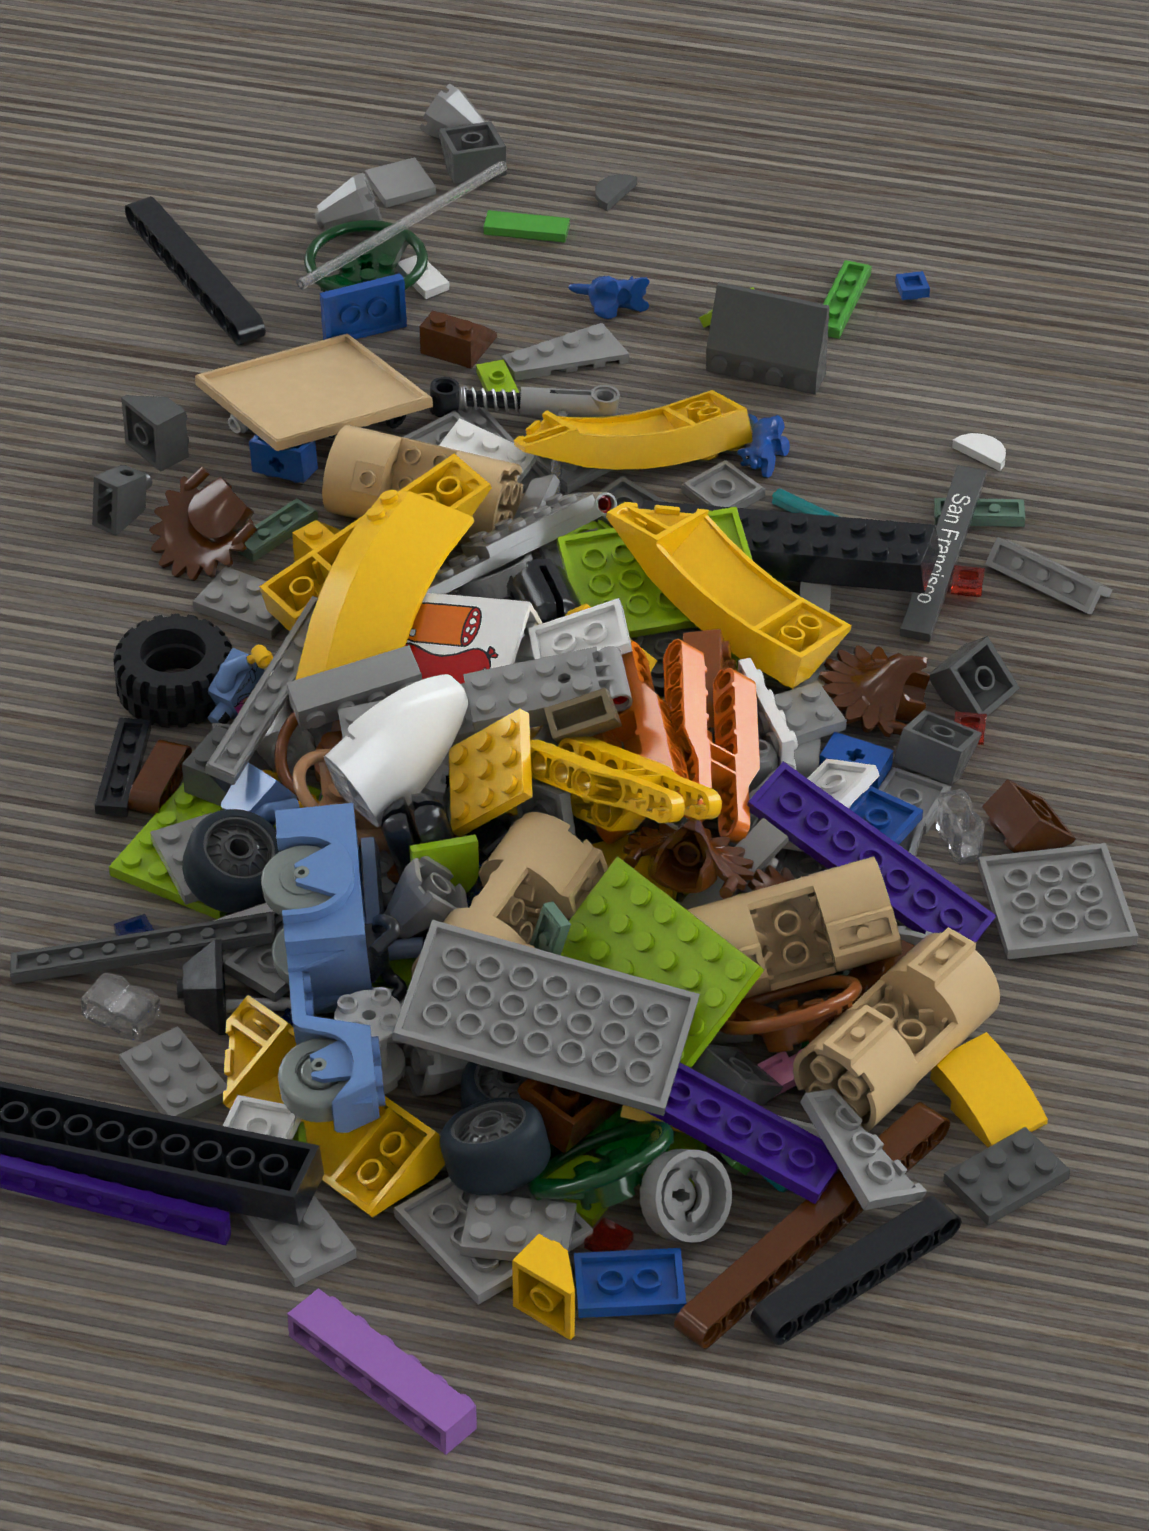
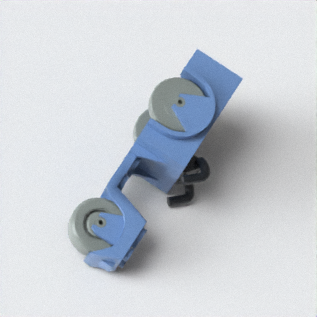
[261,803,407,1133]

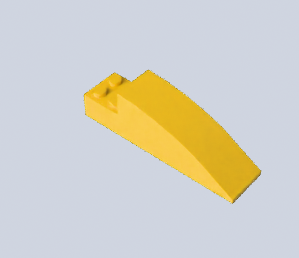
[259,453,492,631]

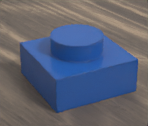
[895,271,930,300]

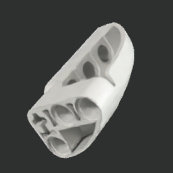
[324,674,468,827]

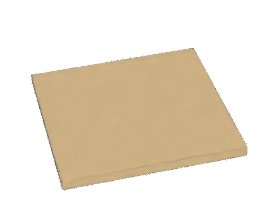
[195,334,433,451]

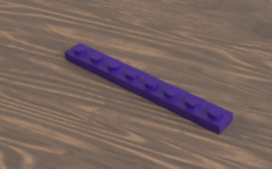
[0,1154,231,1246]

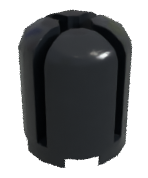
[507,558,581,623]
[381,793,455,877]

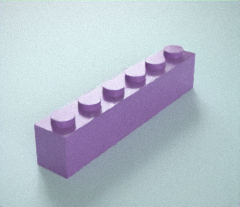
[287,1288,477,1455]

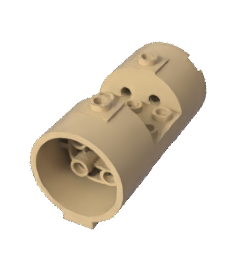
[322,425,525,544]
[411,812,608,976]
[687,856,902,999]
[793,927,1000,1132]

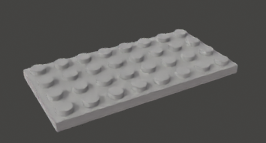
[392,920,700,1116]

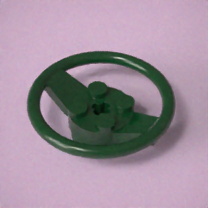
[304,220,428,292]
[527,1120,674,1210]

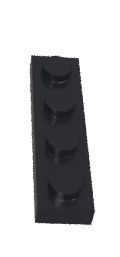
[95,717,151,817]

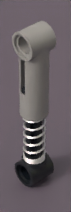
[429,377,620,417]

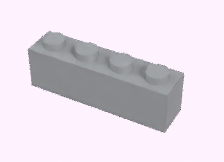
[287,645,422,731]

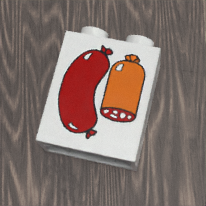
[405,593,543,684]

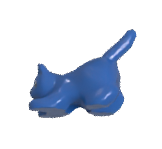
[568,276,650,319]
[737,414,790,478]

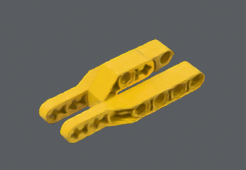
[530,736,722,832]

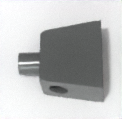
[92,465,152,536]

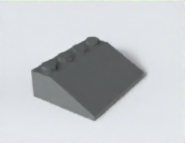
[706,282,829,395]

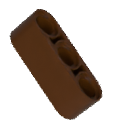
[128,739,192,815]

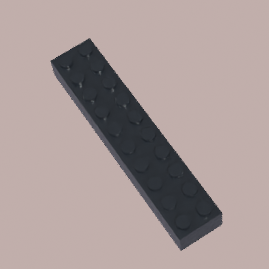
[641,500,939,593]
[0,1081,324,1226]

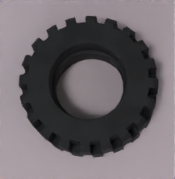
[113,614,232,728]

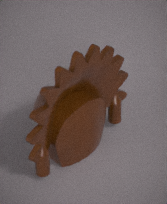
[149,466,258,581]
[818,645,930,737]
[623,818,754,899]

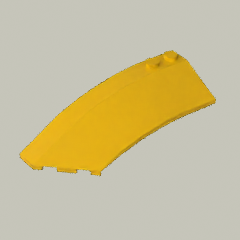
[513,390,752,470]
[295,490,474,680]
[606,502,852,689]

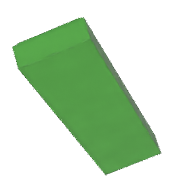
[823,260,872,339]

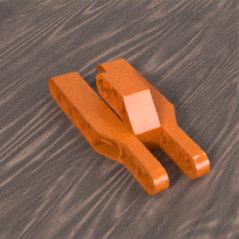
[663,639,760,844]
[591,641,690,844]

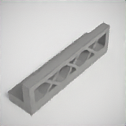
[985,537,1113,615]

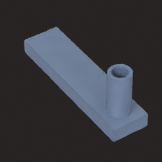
[361,837,425,961]

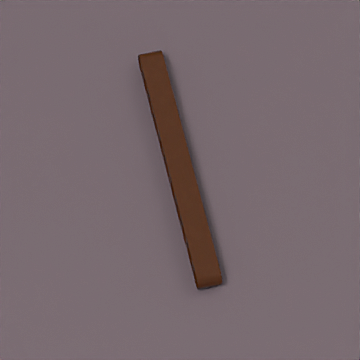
[674,1102,950,1349]

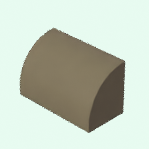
[544,687,622,745]

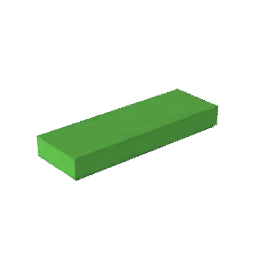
[483,210,570,242]

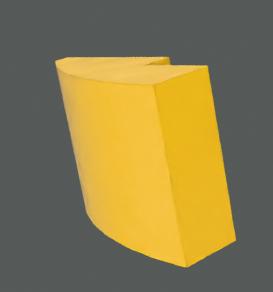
[930,1032,1048,1148]

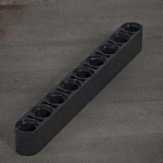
[125,196,266,345]

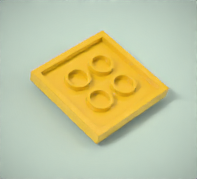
[449,708,532,837]

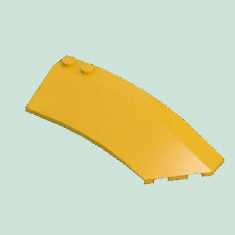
[222,995,445,1217]

